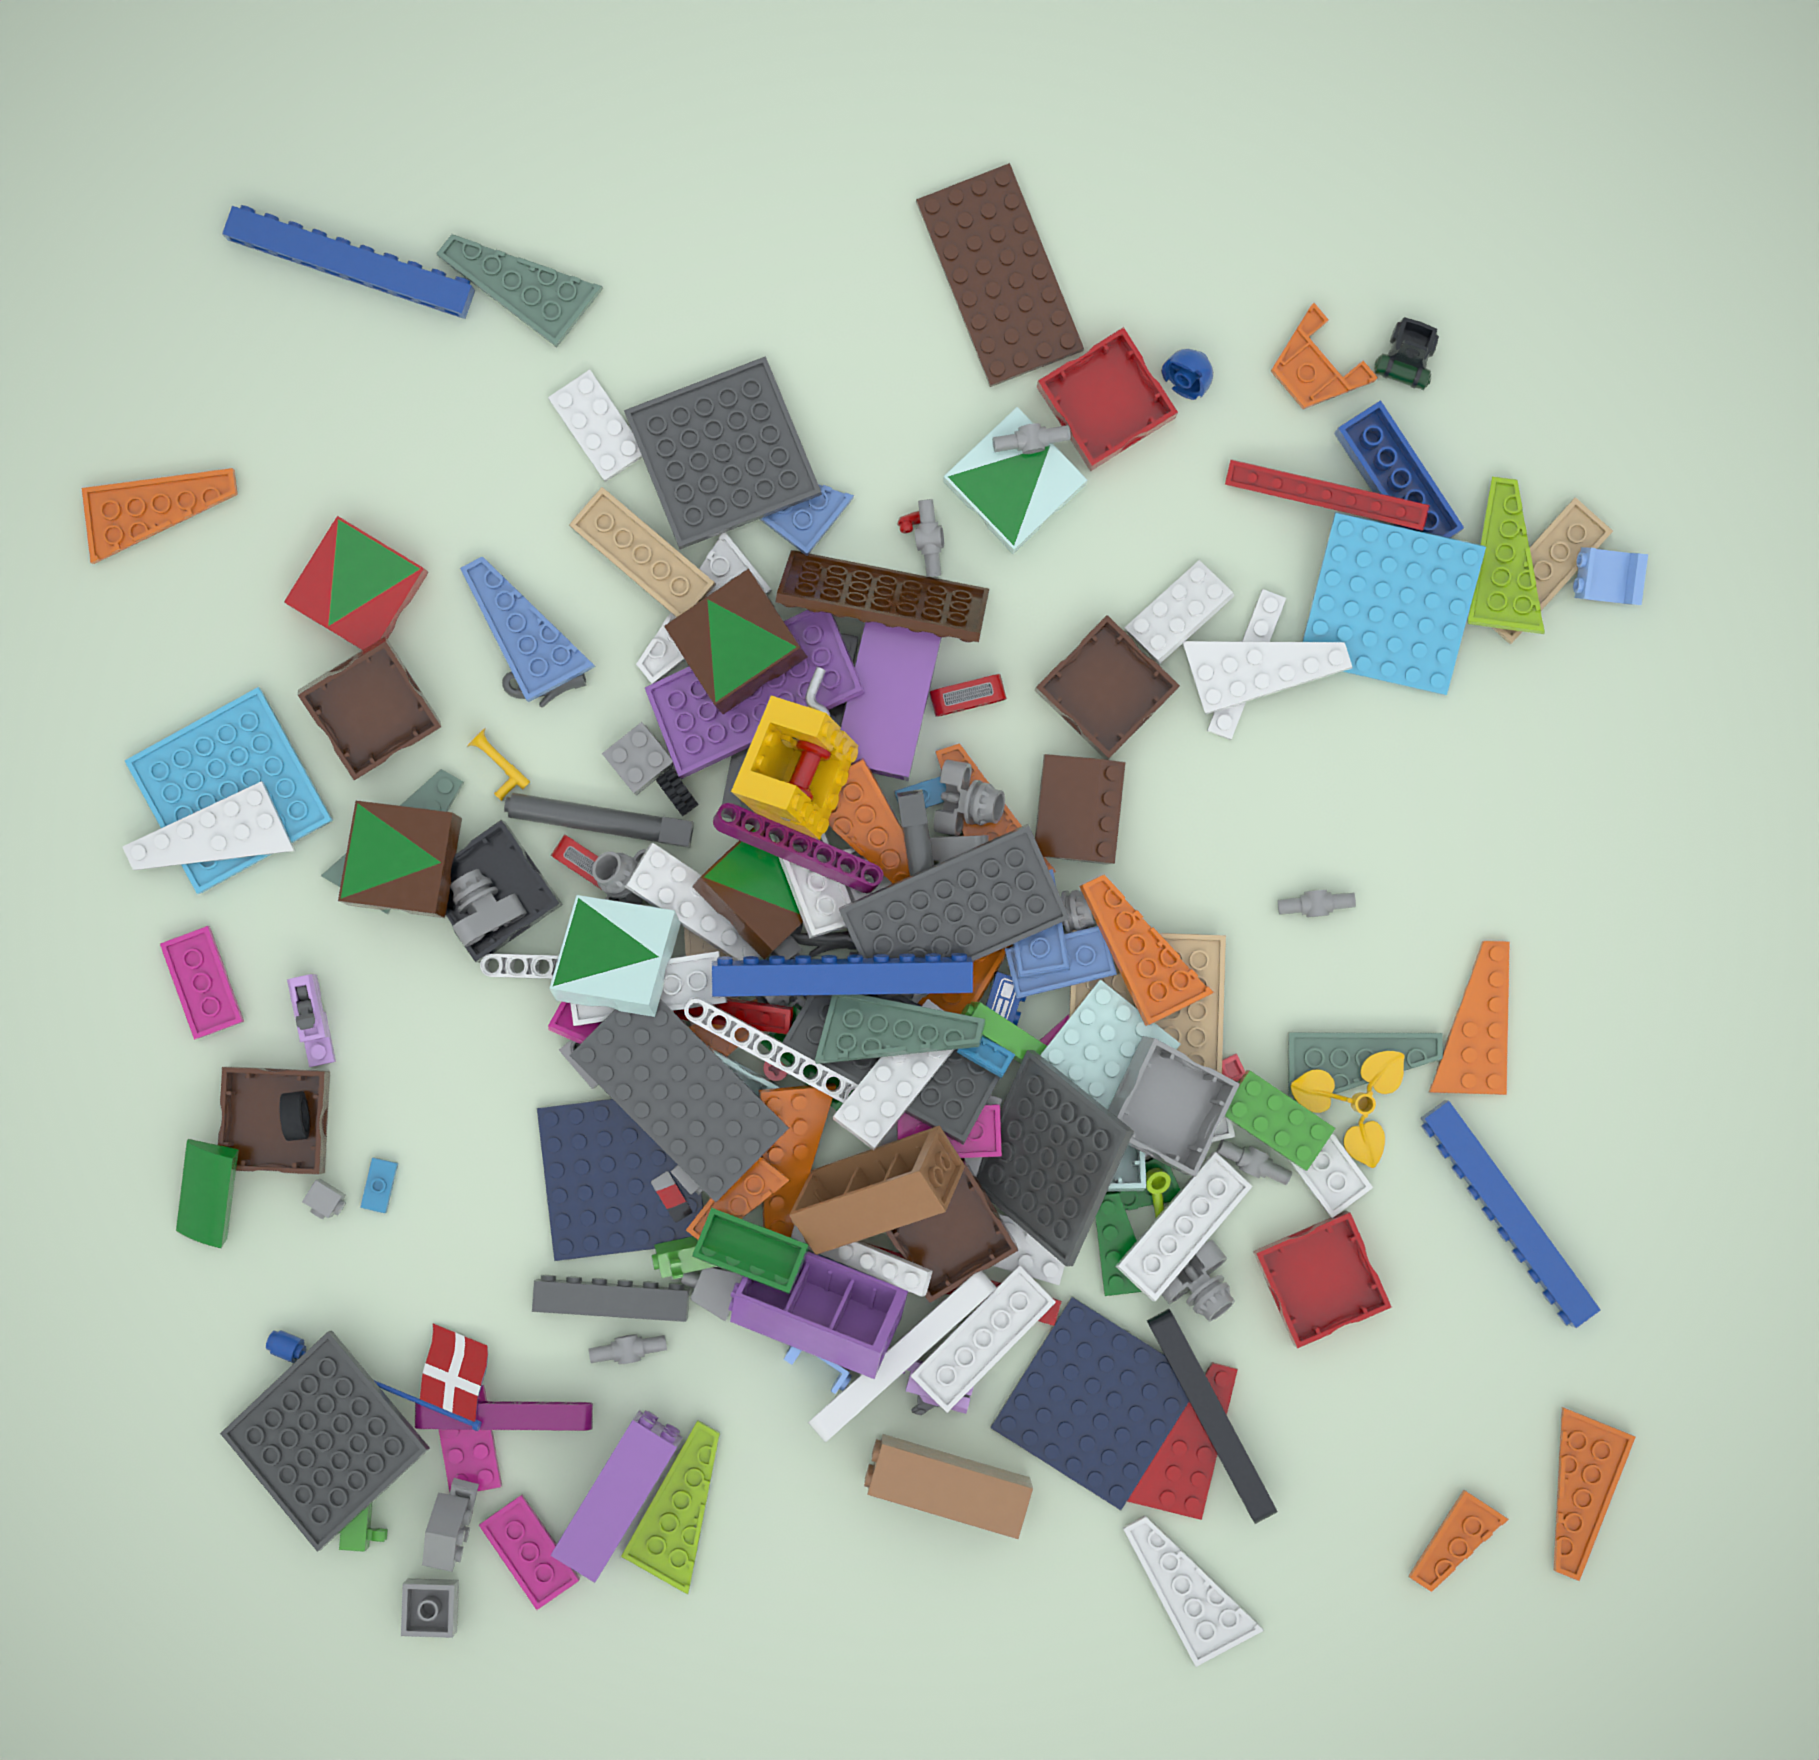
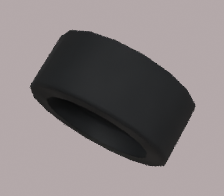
[279,1091,310,1141]

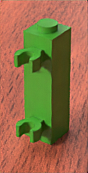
[961,1002,1047,1064]
[651,1236,716,1279]
[339,1502,388,1552]

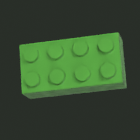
[1224,1070,1336,1171]

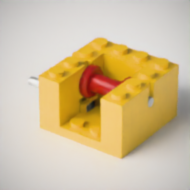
[731,667,858,840]

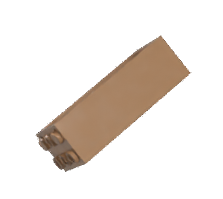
[789,1126,965,1255]
[864,1434,1033,1539]

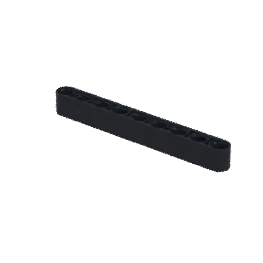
[1147,1309,1278,1524]

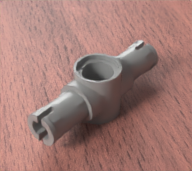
[992,423,1071,454]
[915,499,944,577]
[1278,890,1356,917]
[1216,1140,1292,1185]
[589,1334,667,1364]

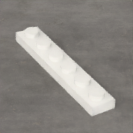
[1207,589,1286,740]
[791,1225,933,1296]

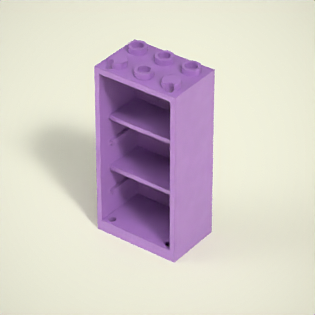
[840,622,942,781]
[728,1251,908,1379]
[550,1410,683,1583]

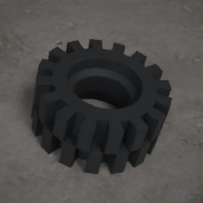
[656,768,699,817]

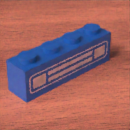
[986,972,1027,1026]

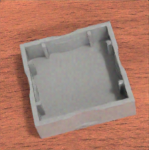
[1108,1036,1240,1177]

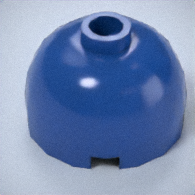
[1161,349,1214,400]

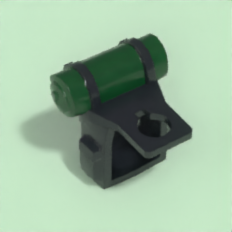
[1374,317,1439,391]

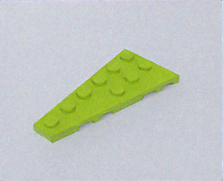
[1468,477,1545,634]
[621,1420,720,1595]

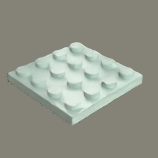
[1041,980,1180,1110]

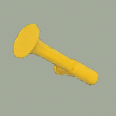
[467,728,530,801]

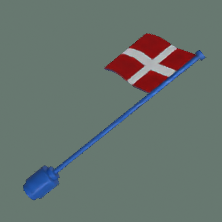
[266,1323,488,1431]

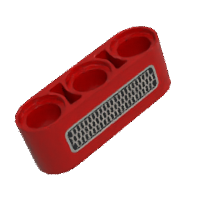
[929,674,1007,717]
[551,834,602,890]

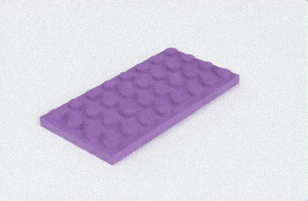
[645,610,865,779]

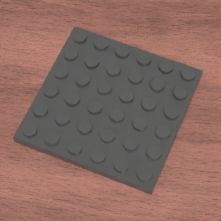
[624,356,822,550]
[976,1050,1134,1266]
[220,1330,430,1552]

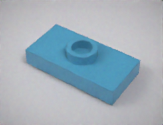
[894,776,946,808]
[957,1035,1015,1078]
[360,1157,398,1213]

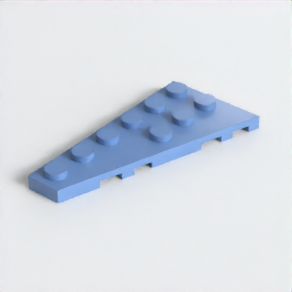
[759,484,854,556]
[460,557,596,702]

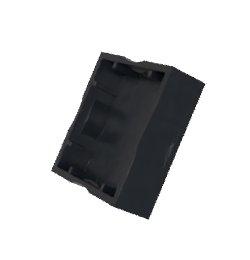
[446,820,563,963]

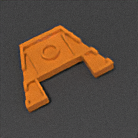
[1271,303,1378,409]

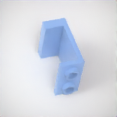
[1573,547,1648,605]
[784,1346,852,1394]

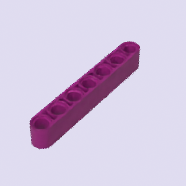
[713,803,883,894]
[415,1401,593,1431]

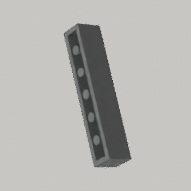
[532,1275,690,1322]

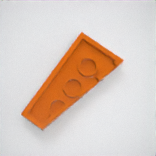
[917,944,1013,1014]
[686,1157,791,1240]
[1409,1490,1509,1592]

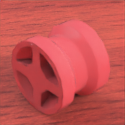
[763,1061,788,1081]

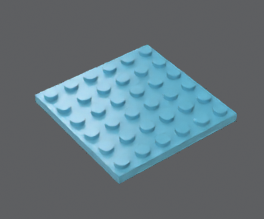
[1302,512,1486,695]
[125,687,333,894]

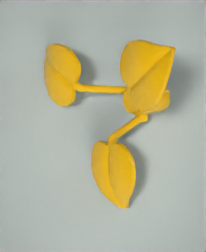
[1290,1051,1404,1168]

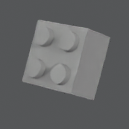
[602,722,674,795]
[422,1492,472,1572]
[401,1578,459,1638]

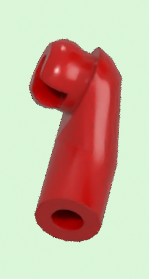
[897,511,920,534]

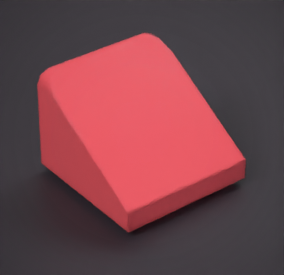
[1222,1053,1245,1082]

